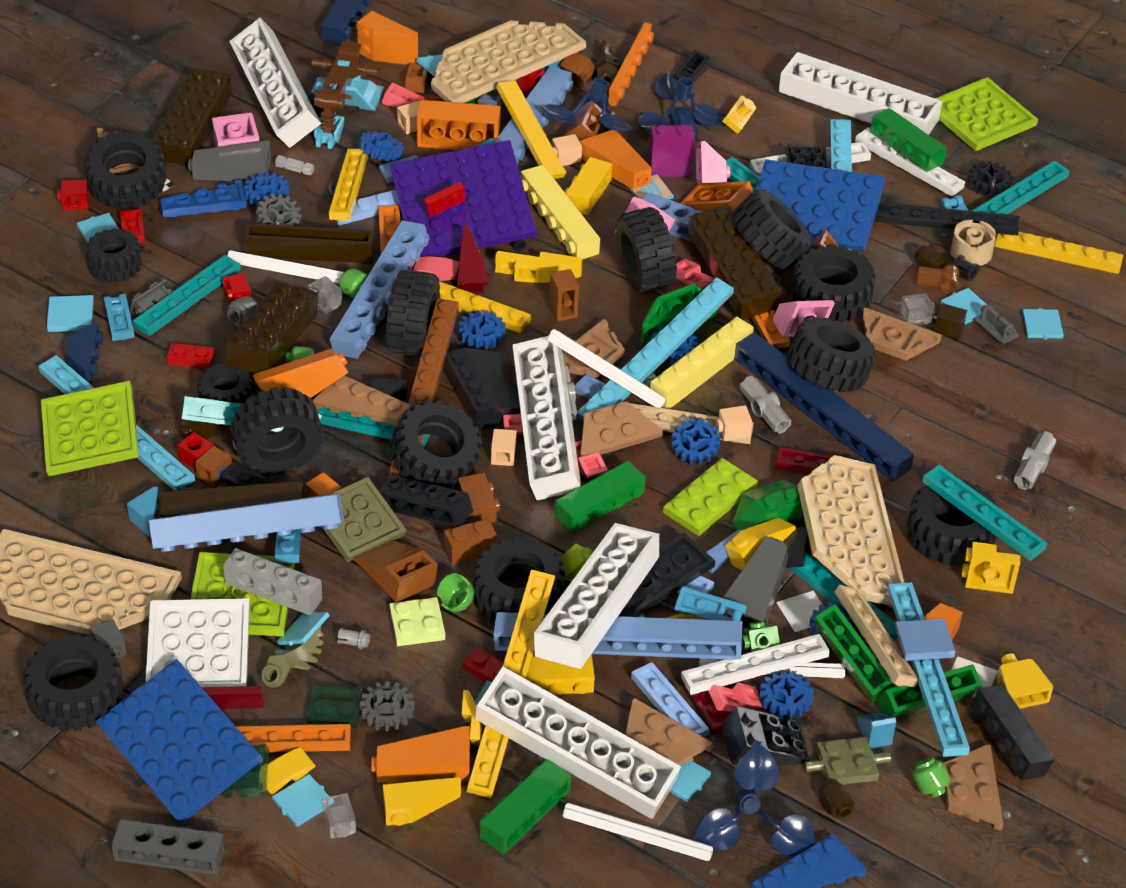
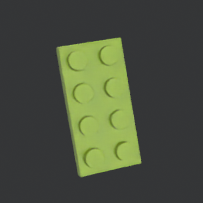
[663,458,758,536]

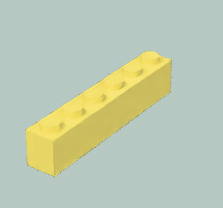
[521,165,600,259]
[650,317,754,409]

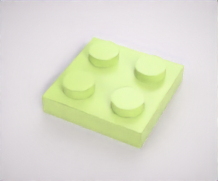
[389,597,445,646]

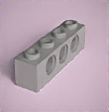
[223,548,322,616]

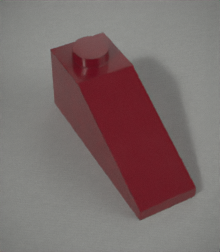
[457,225,489,293]

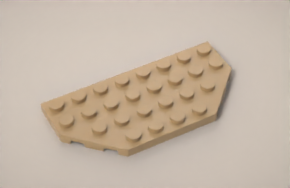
[431,21,586,103]
[797,455,904,606]
[0,529,182,636]

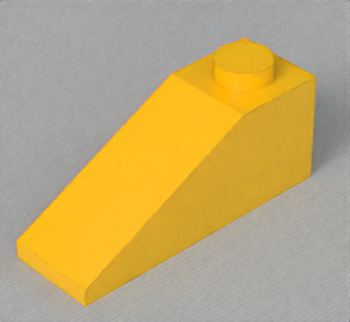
[725,518,796,570]
[383,777,461,825]

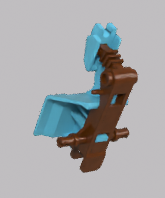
[307,41,384,149]

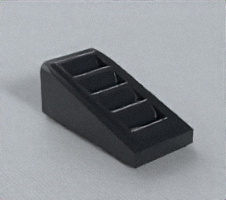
[673,50,711,82]

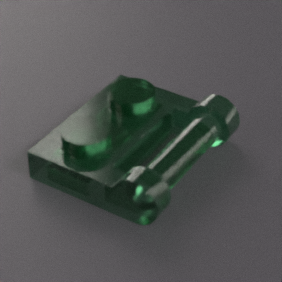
[307,682,364,729]

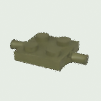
[804,737,891,785]

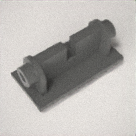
[129,279,172,317]
[974,305,1019,344]

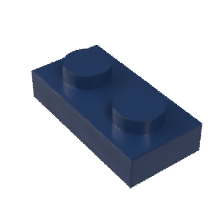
[670,107,698,138]

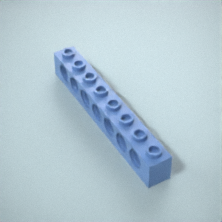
[330,221,429,359]

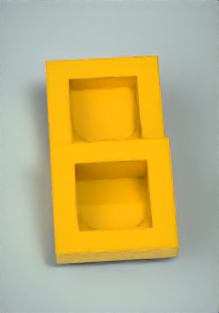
[462,690,484,747]
[255,747,315,795]

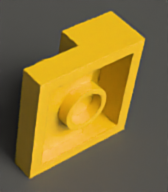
[962,542,1021,594]

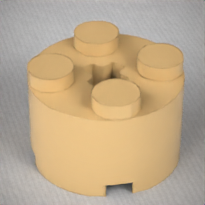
[950,220,996,266]

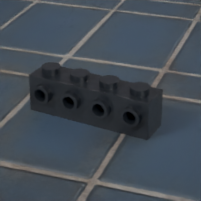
[378,475,473,527]
[970,684,1055,781]

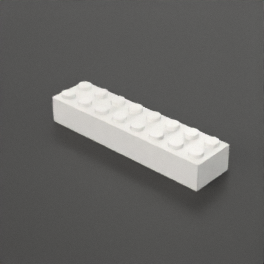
[230,18,321,148]
[779,52,942,135]
[513,336,581,500]
[534,523,659,669]
[475,667,681,820]

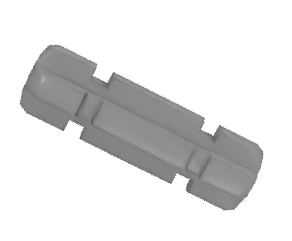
[275,155,314,176]

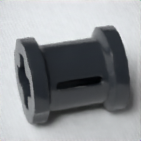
[951,255,980,281]

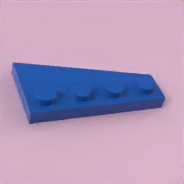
[161,179,247,218]
[751,834,867,888]

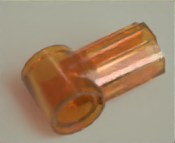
[917,265,960,293]

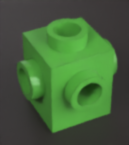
[742,622,780,653]

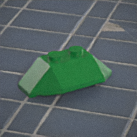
[641,283,717,344]
[732,480,805,531]

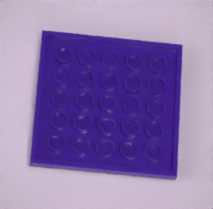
[390,140,537,257]

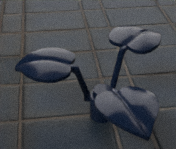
[638,72,726,133]
[541,78,633,131]
[694,742,816,856]

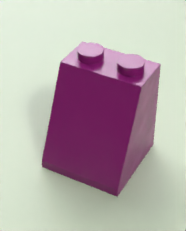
[647,125,694,177]

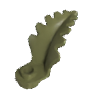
[261,626,324,688]

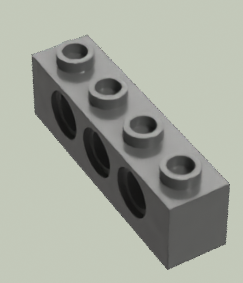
[112,819,225,875]

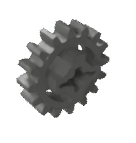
[255,193,302,226]
[360,681,415,731]

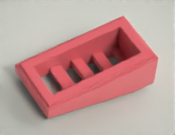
[382,83,428,108]

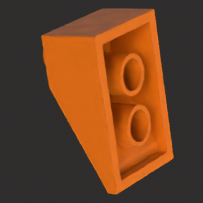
[357,11,418,65]
[680,181,753,213]

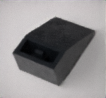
[785,147,829,168]
[721,706,810,766]

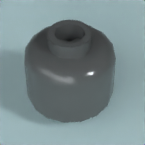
[227,296,258,327]

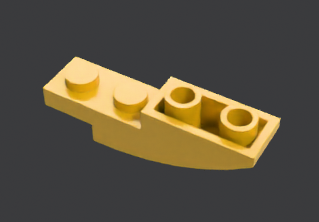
[495,251,582,283]

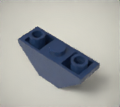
[65,322,103,385]

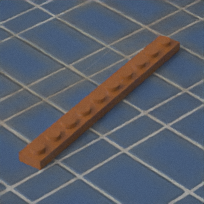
[388,299,459,479]

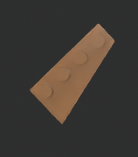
[312,375,411,425]

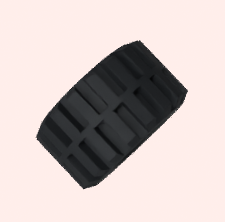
[86,228,142,283]
[197,362,255,404]

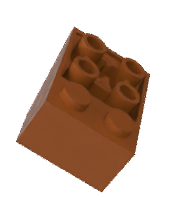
[354,540,438,602]

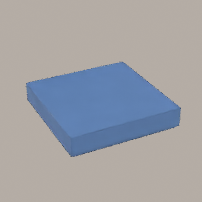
[895,619,955,661]

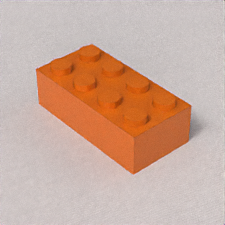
[417,100,501,150]

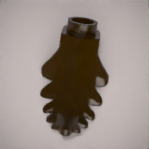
[592,40,621,90]

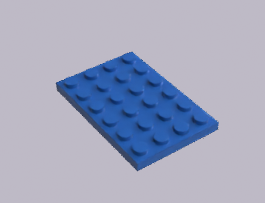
[756,159,886,251]
[96,659,263,825]

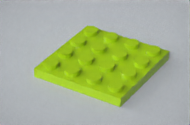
[935,77,1038,151]
[41,381,139,476]
[191,552,295,636]

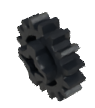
[967,161,1013,197]

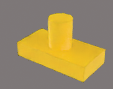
[722,95,757,134]

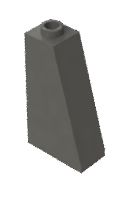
[189,140,271,182]
[723,536,788,627]

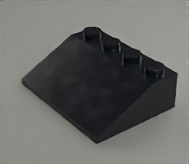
[444,348,521,430]

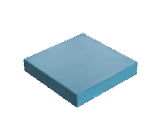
[47,295,94,332]

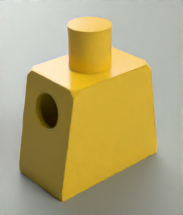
[997,653,1053,709]

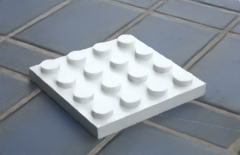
[146,599,250,688]

